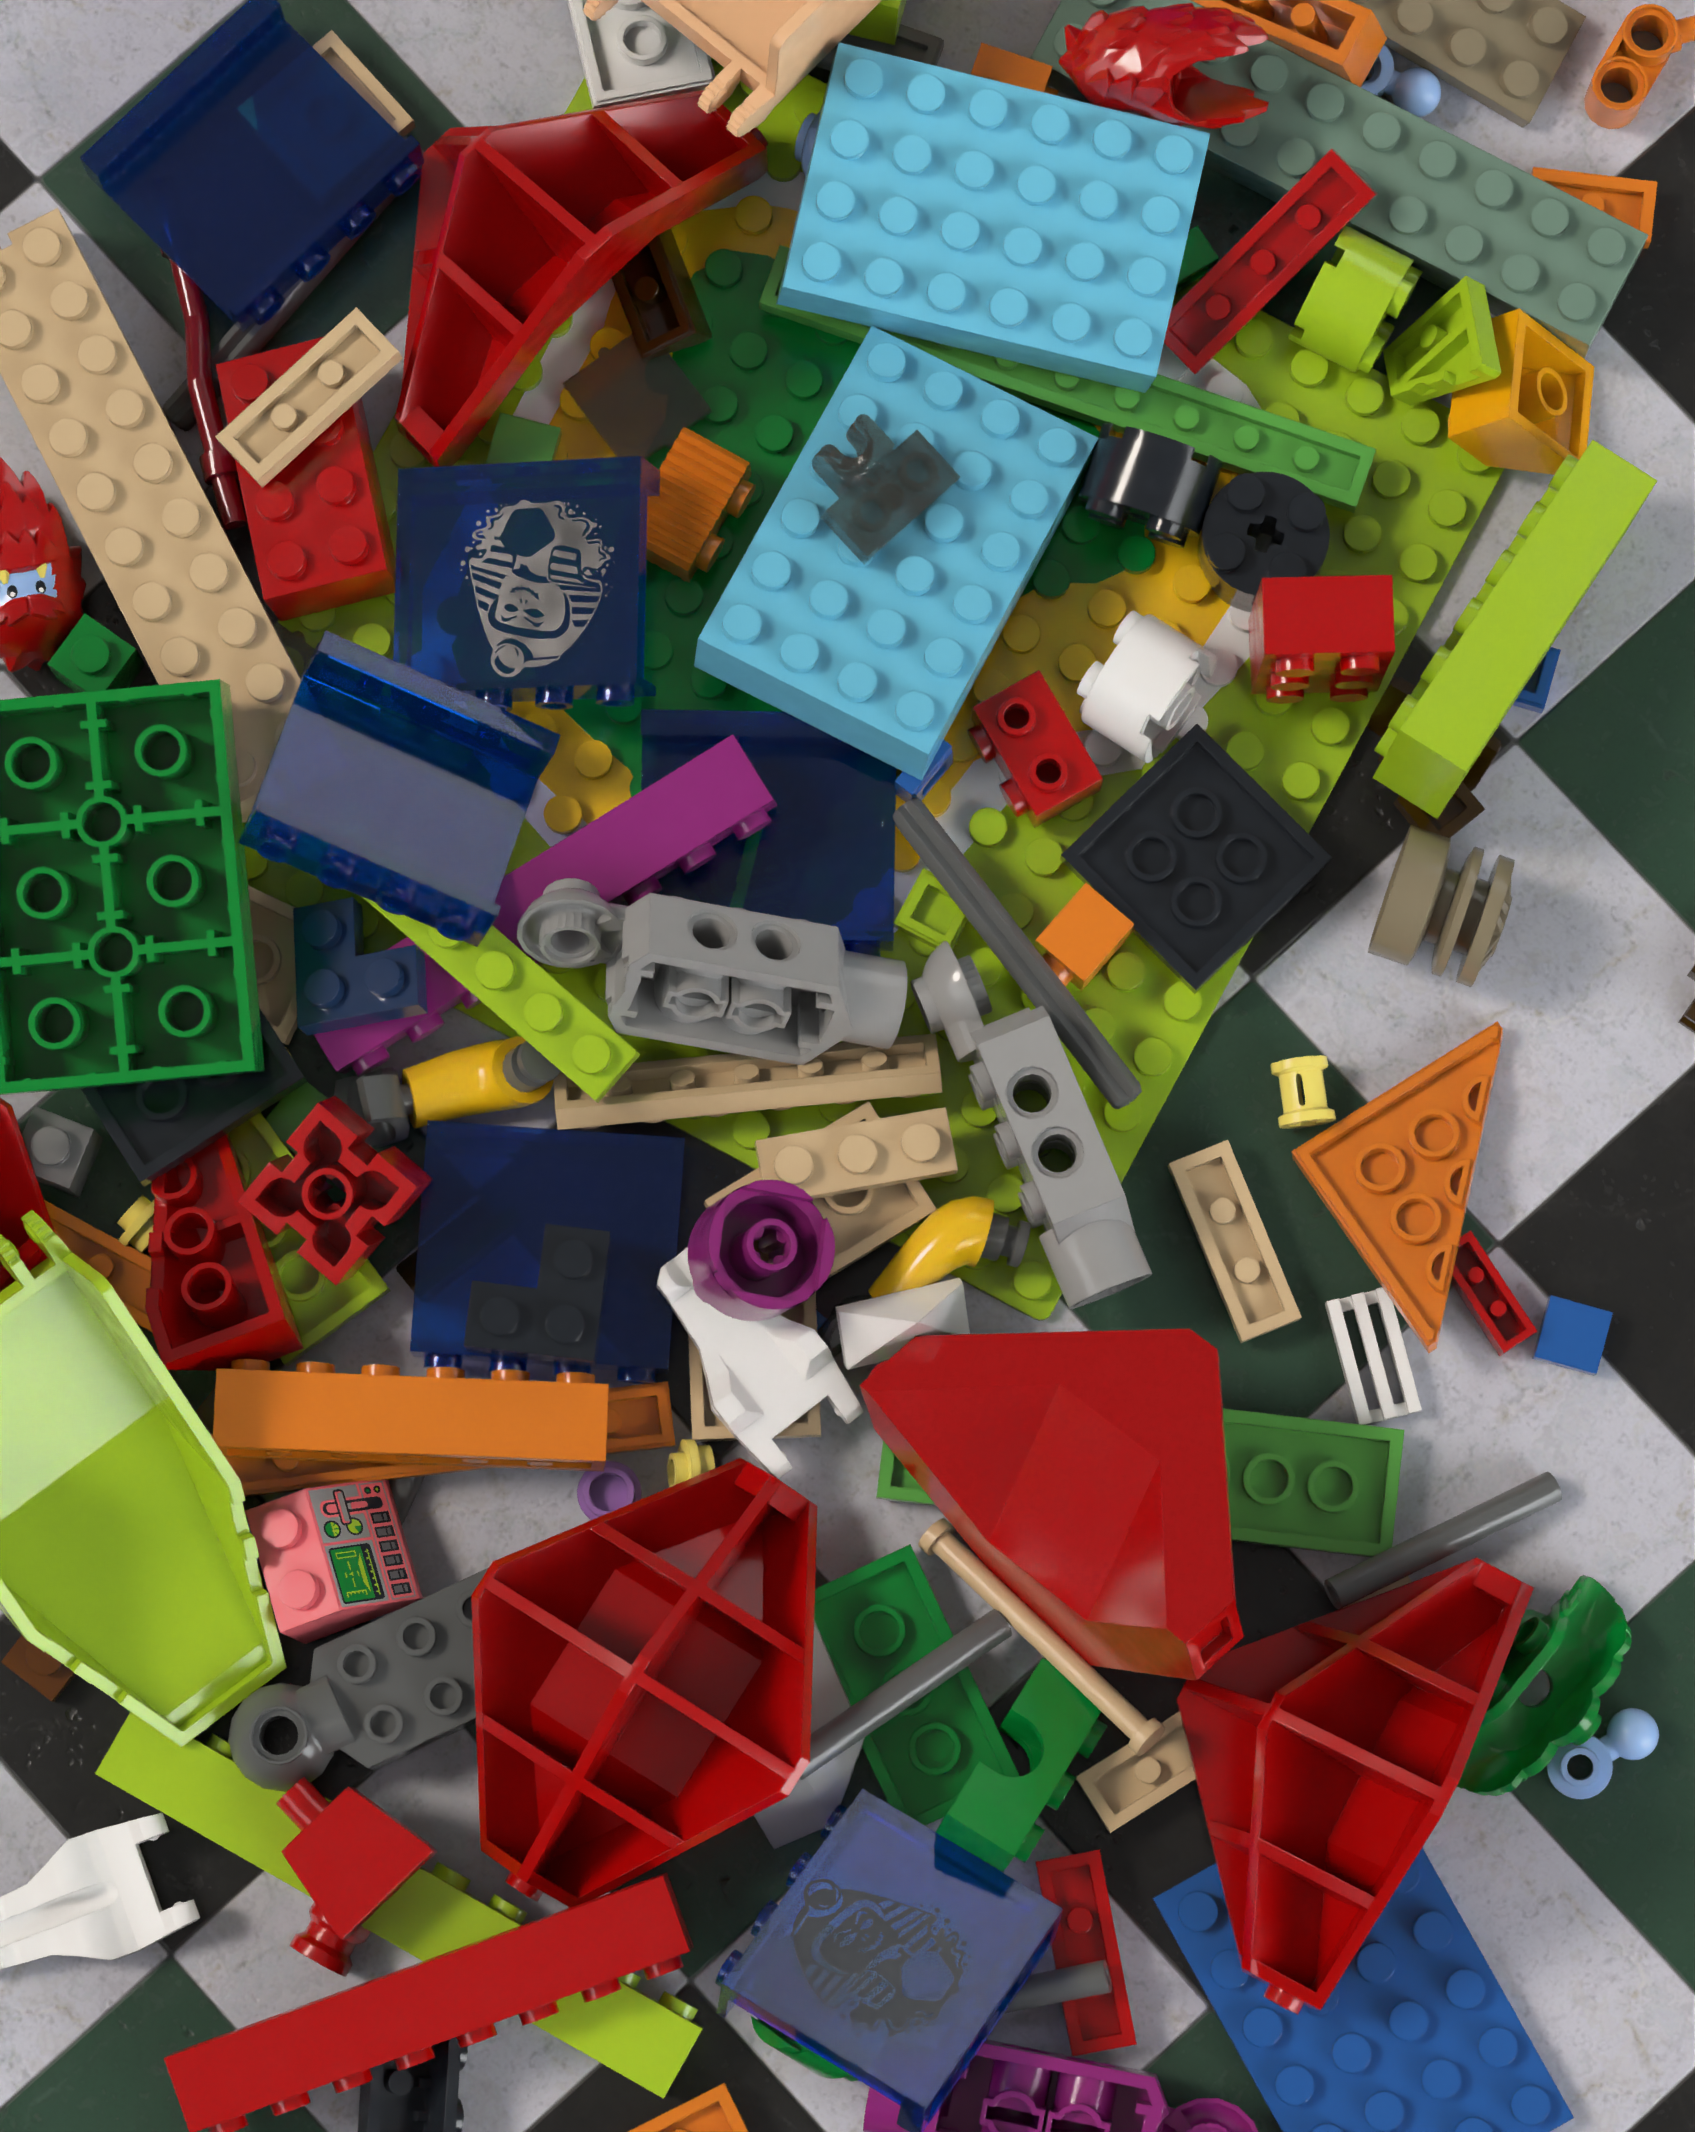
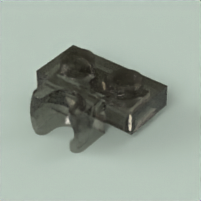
[811,414,960,565]

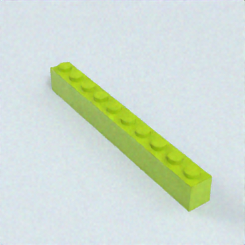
[95,1712,704,2099]

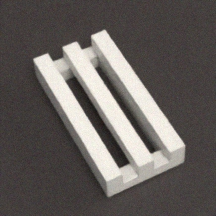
[1325,1287,1422,1425]

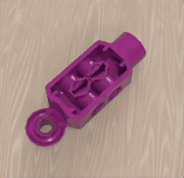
[863,2035,1258,2132]

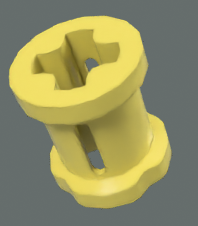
[1270,1055,1336,1129]

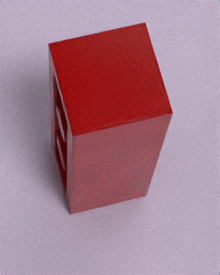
[1451,1230,1537,1356]

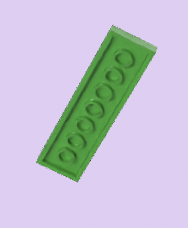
[876,1408,1404,1558]

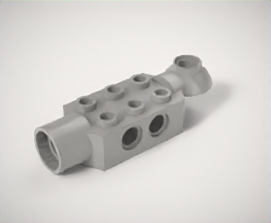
[517,878,907,1065]
[910,941,1153,1309]

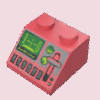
[245,1480,423,1644]

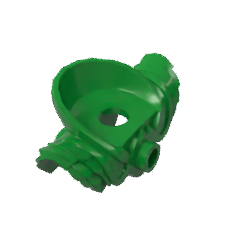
[1457,1575,1632,1796]

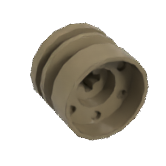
[1368,825,1515,987]

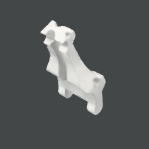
[656,1247,863,1479]
[0,1813,200,1971]

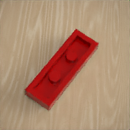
[1035,1849,1137,2057]

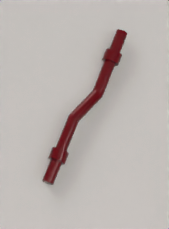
[151,177,247,530]

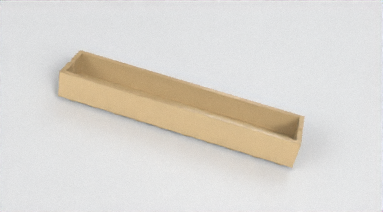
[0,208,348,823]

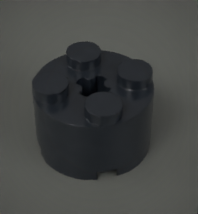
[1078,423,1223,548]
[1198,472,1330,612]

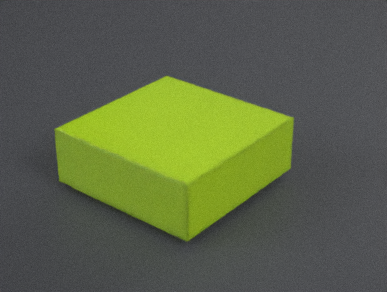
[893,868,969,950]

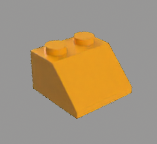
[1448,308,1594,475]

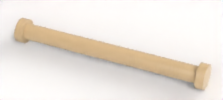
[918,1518,1165,1756]

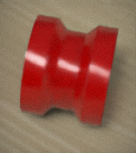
[289,1902,371,1977]

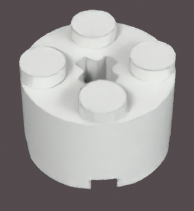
[1077,610,1217,763]

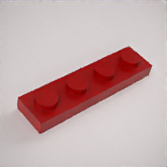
[1164,148,1377,374]

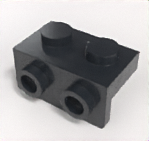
[358,2037,468,2132]

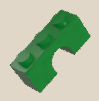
[934,1657,1108,1875]

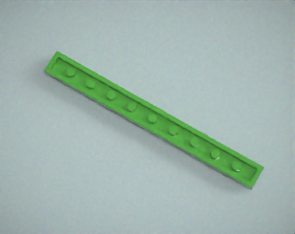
[759,245,1376,513]

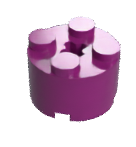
[688,1180,835,1321]

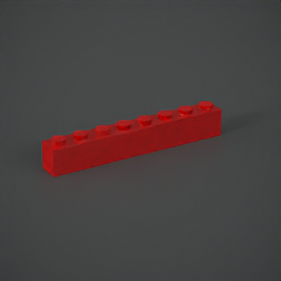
[164,1872,694,2132]

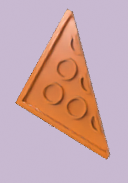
[1291,1021,1503,1354]

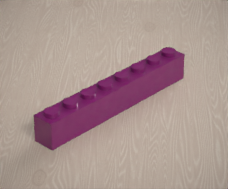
[296,734,778,1077]

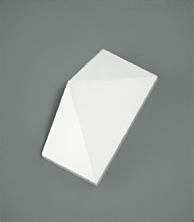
[835,1278,970,1370]

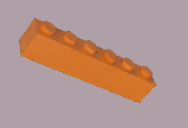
[213,1359,609,1472]

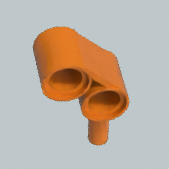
[1584,4,1695,129]

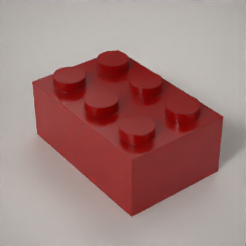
[1248,575,1395,704]

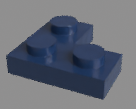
[293,897,428,1036]

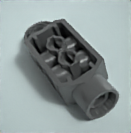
[228,1568,488,1792]

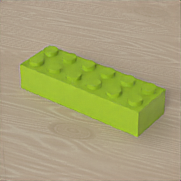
[1373,440,1658,819]

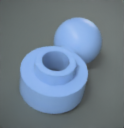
[1361,45,1441,117]
[1547,1708,1659,1799]

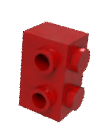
[967,670,1103,828]

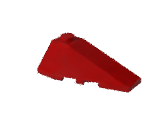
[145,1133,303,1371]

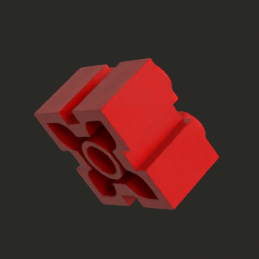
[238,1095,433,1285]

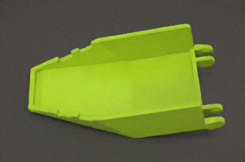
[0,1210,287,1747]

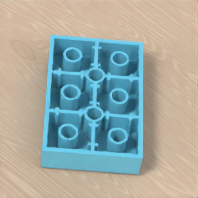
[777,42,1211,393]
[694,326,1098,781]

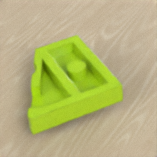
[1383,276,1502,405]

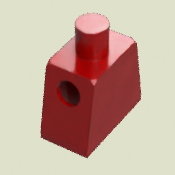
[276,1777,438,1940]

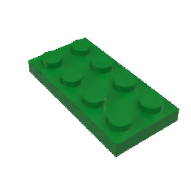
[814,1544,1020,1836]

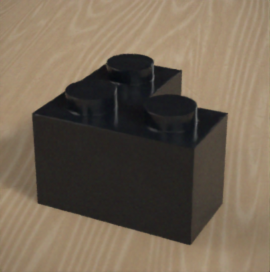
[464,1223,612,1367]

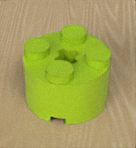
[1288,225,1423,374]

